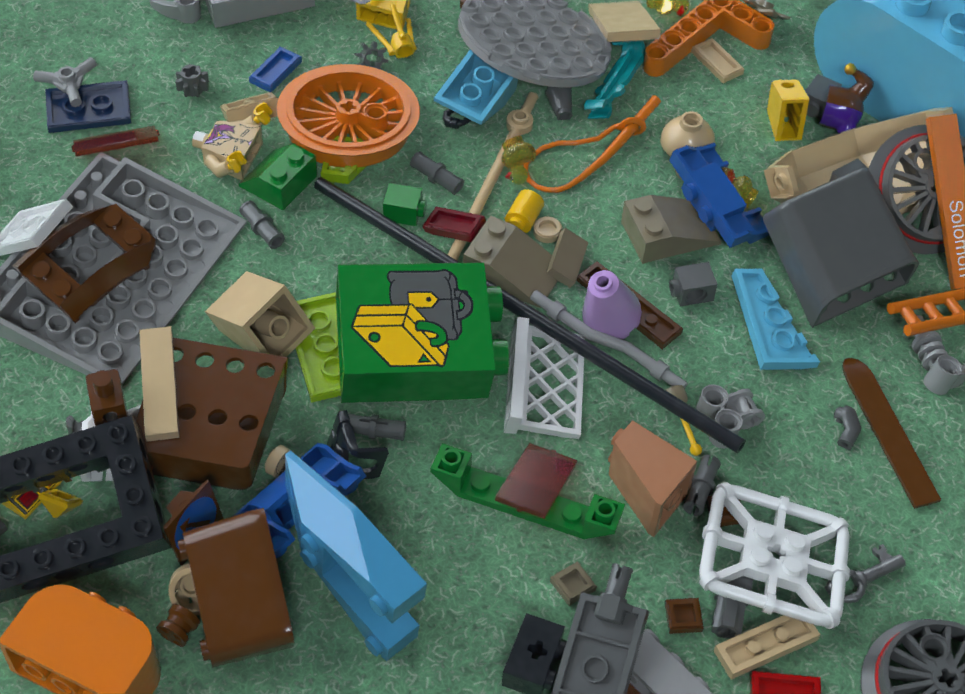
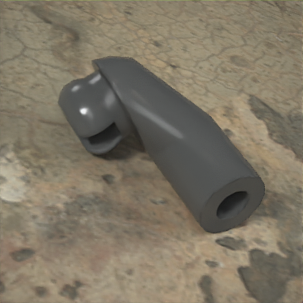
[834,405,861,450]

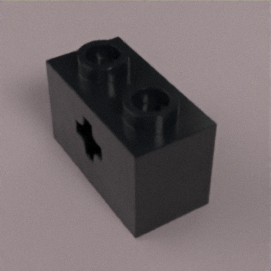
[502,613,567,694]

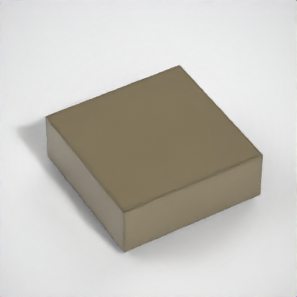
[550,561,597,606]

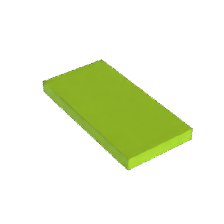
[295,292,341,403]

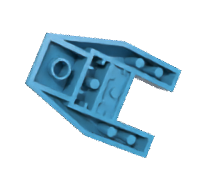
[285,450,427,662]

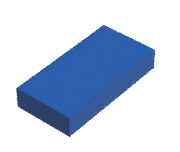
[249,46,302,92]

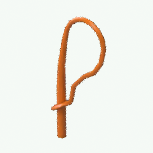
[523,95,661,193]

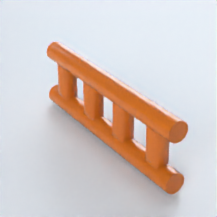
[886,288,965,336]

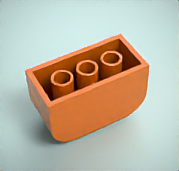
[0,585,161,694]

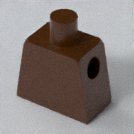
[86,369,128,426]

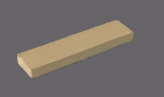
[139,326,179,442]

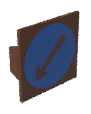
[163,480,224,566]

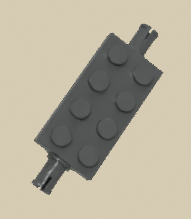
[552,563,649,694]

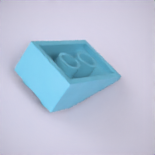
[433,50,518,125]

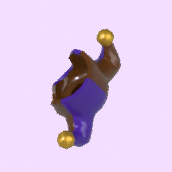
[819,63,874,133]

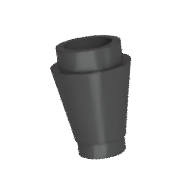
[545,86,573,120]

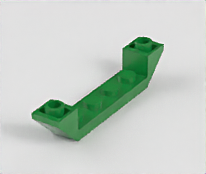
[430,443,625,539]

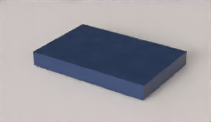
[45,80,132,133]

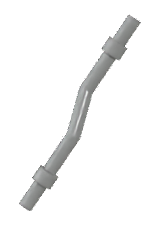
[530,290,688,388]

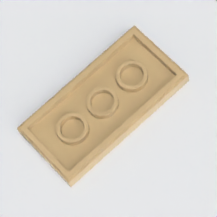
[589,1,661,42]

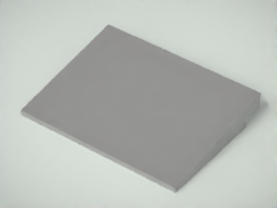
[0,151,247,385]

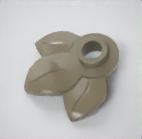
[742,0,790,20]

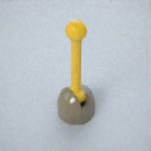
[666,385,702,456]

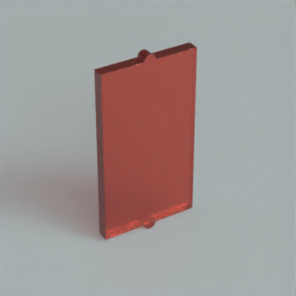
[71,126,160,157]
[495,443,577,519]

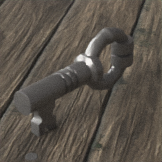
[825,544,906,603]

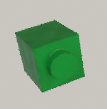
[383,183,427,226]

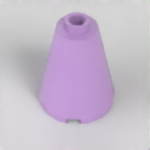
[582,270,642,339]

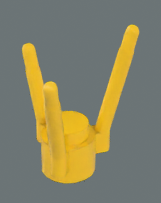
[366,3,417,59]

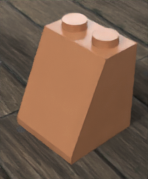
[608,420,697,537]

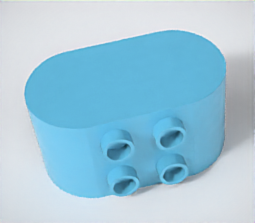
[814,0,965,165]

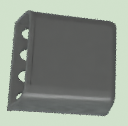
[763,168,919,328]

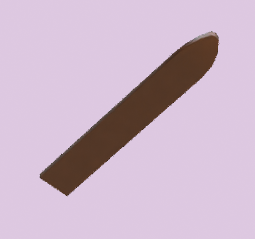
[842,358,941,509]

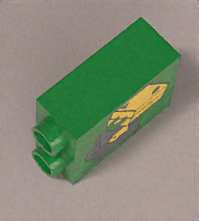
[335,263,509,403]

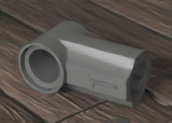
[711,576,753,639]

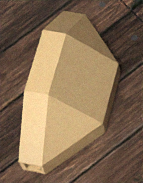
[764,107,954,214]

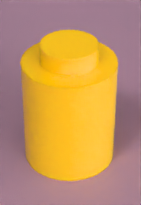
[505,189,544,233]

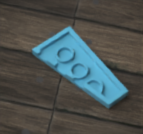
[732,269,820,370]

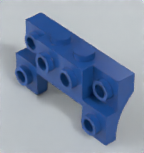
[669,143,770,248]
[233,443,367,559]

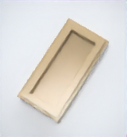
[691,38,745,84]

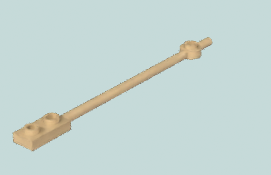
[447,92,538,260]

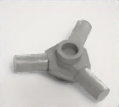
[33,57,97,107]

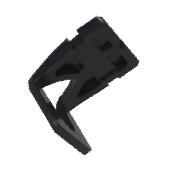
[327,410,389,479]

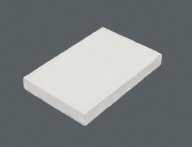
[0,199,73,256]

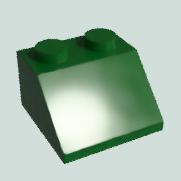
[238,143,317,210]

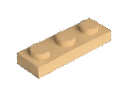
[714,615,821,680]

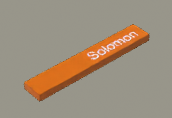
[926,114,965,290]

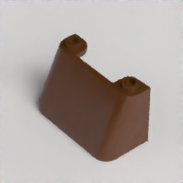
[177,508,294,668]

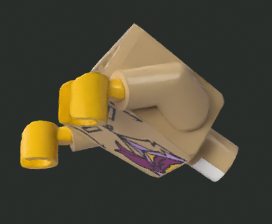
[192,102,273,180]

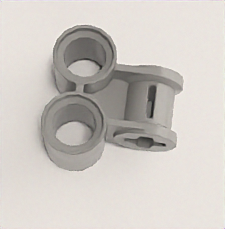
[695,384,765,449]

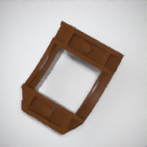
[12,204,157,324]

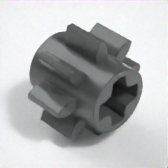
[354,41,388,70]
[175,64,209,97]

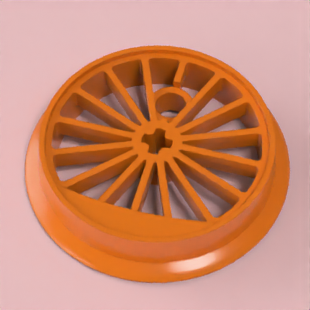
[277,64,420,168]

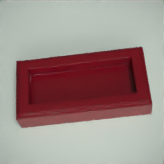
[423,206,486,243]

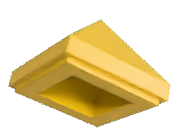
[38,489,83,518]

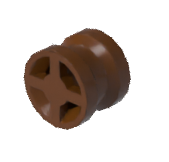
[156,604,200,647]

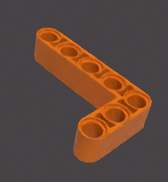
[643,0,774,77]

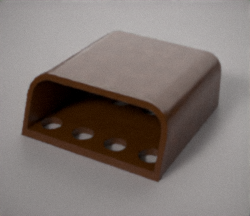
[136,338,288,490]

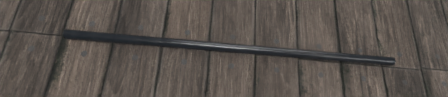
[314,177,746,454]

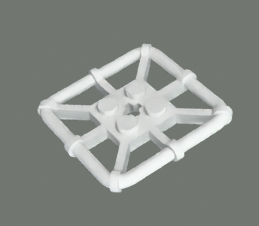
[699,482,850,629]

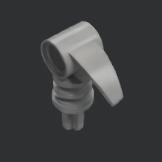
[150,0,201,23]
[911,315,965,395]

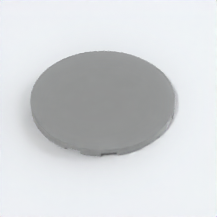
[458,0,612,88]

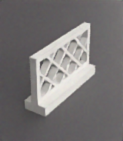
[504,317,585,439]

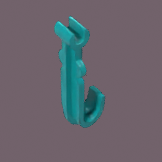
[584,40,646,119]

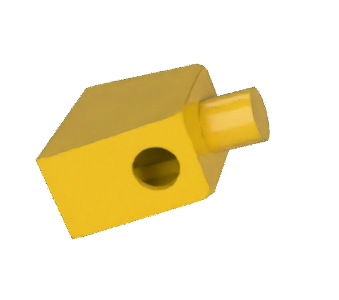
[356,0,411,30]
[767,80,809,141]

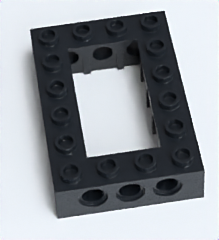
[0,415,172,603]

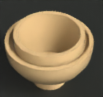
[660,111,715,157]

